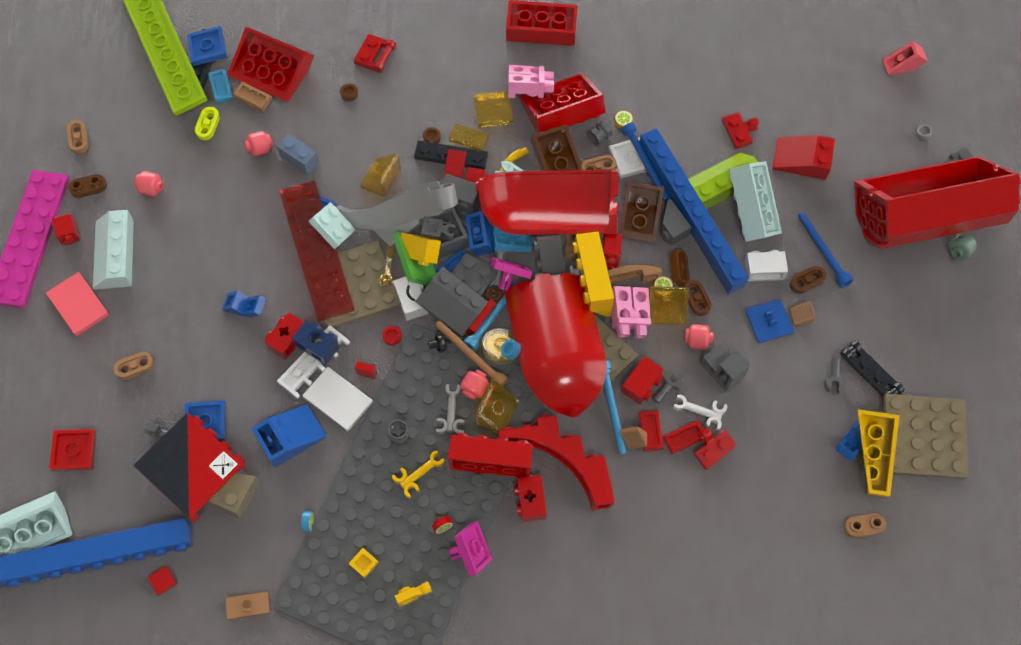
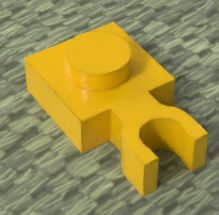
[395,581,432,607]

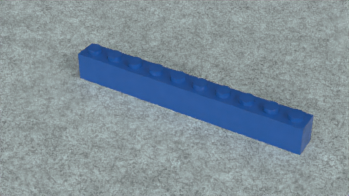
[639,128,749,295]
[0,518,193,588]

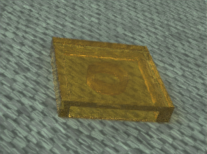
[474,91,514,128]

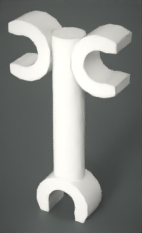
[673,395,727,432]

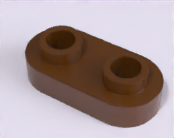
[68,174,107,198]
[670,249,689,286]
[790,266,826,294]
[683,280,712,316]

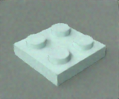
[309,202,356,249]

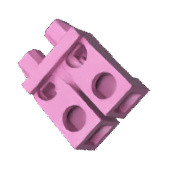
[508,65,554,98]
[611,286,651,338]

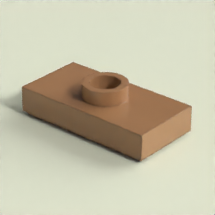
[232,82,272,112]
[226,591,271,620]

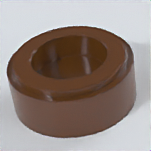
[340,83,358,102]
[423,127,441,143]

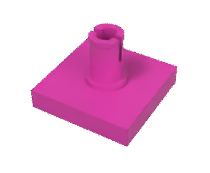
[489,256,532,291]
[449,521,492,576]

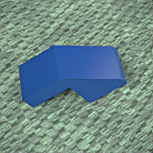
[222,291,266,318]
[835,421,862,462]

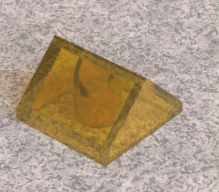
[360,153,401,197]
[649,286,689,325]
[474,380,519,433]

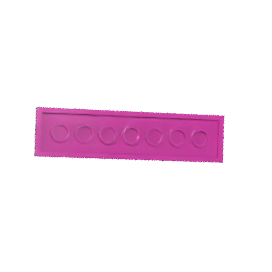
[0,170,70,309]

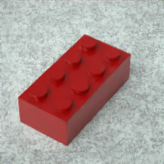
[506,0,578,46]
[448,433,533,478]

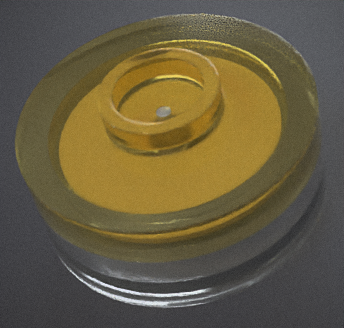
[480,328,519,368]

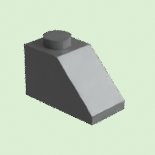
[661,199,692,246]

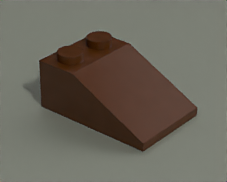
[530,124,582,170]
[619,182,664,243]

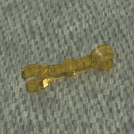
[380,246,395,285]

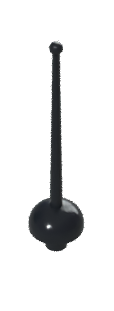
[428,328,507,353]

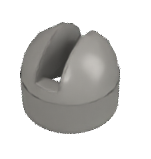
[917,125,932,141]

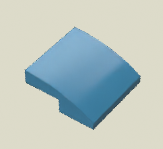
[491,224,532,252]

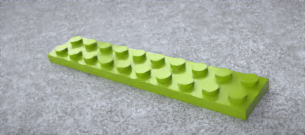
[123,0,208,116]

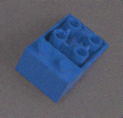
[252,404,327,468]

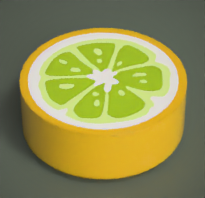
[615,111,633,129]
[653,276,673,296]

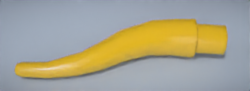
[500,147,529,172]

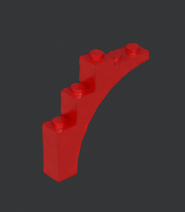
[497,414,615,511]

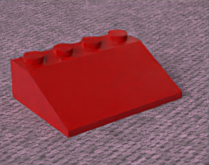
[227,26,314,102]
[518,73,606,133]

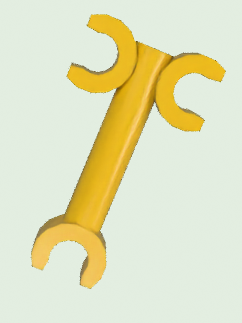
[392,450,445,499]

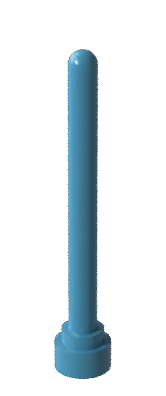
[463,281,519,352]
[603,361,626,455]

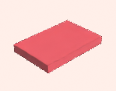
[46,272,109,337]

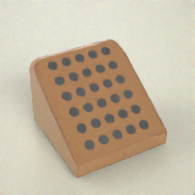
[789,301,815,326]
[620,426,647,449]

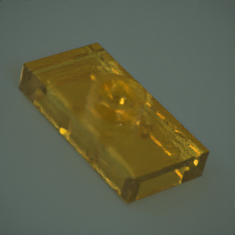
[449,124,489,151]

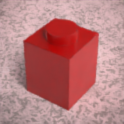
[52,213,80,246]

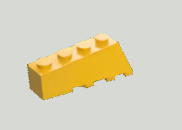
[572,231,614,317]
[857,409,900,498]

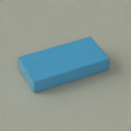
[208,69,234,104]

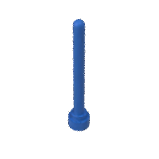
[621,122,669,202]
[798,212,854,288]

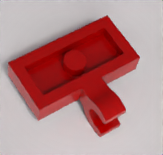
[722,112,759,150]
[693,428,737,470]

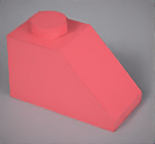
[882,41,928,75]

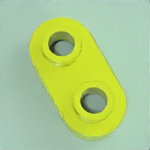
[195,107,220,141]

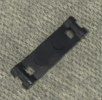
[840,340,905,398]

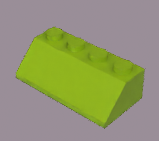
[688,152,758,209]

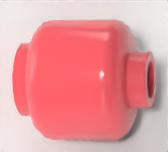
[244,131,273,157]
[134,171,164,197]
[685,324,714,350]
[460,370,489,400]

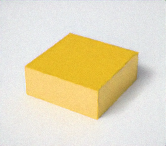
[349,548,379,578]

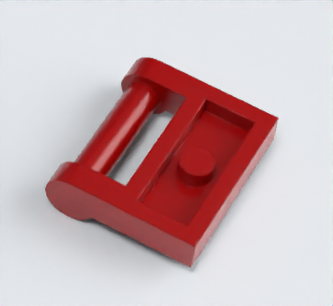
[354,34,397,73]

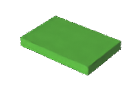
[392,231,436,286]

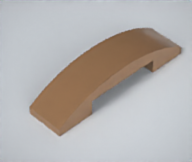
[608,265,662,284]

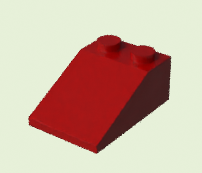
[772,135,835,180]

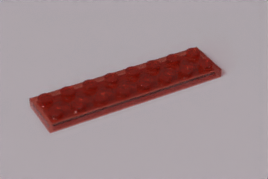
[279,180,355,322]

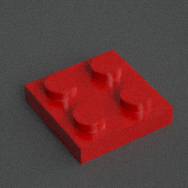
[49,429,96,471]

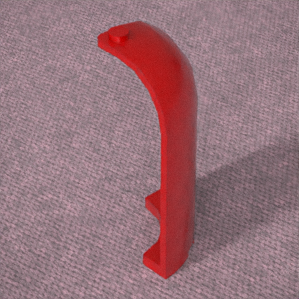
[476,169,619,235]
[504,273,607,418]

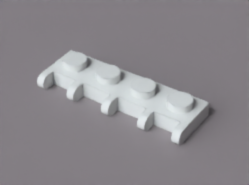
[277,325,350,399]

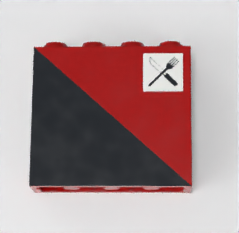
[133,413,248,523]

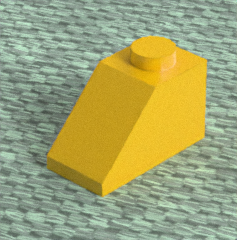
[401,233,441,266]

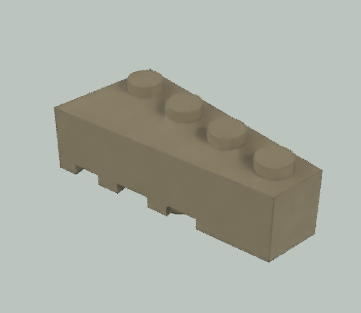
[206,473,260,519]

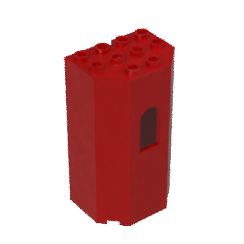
[854,156,1021,250]

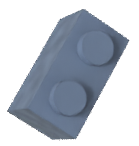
[277,134,320,176]

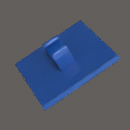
[745,299,795,343]

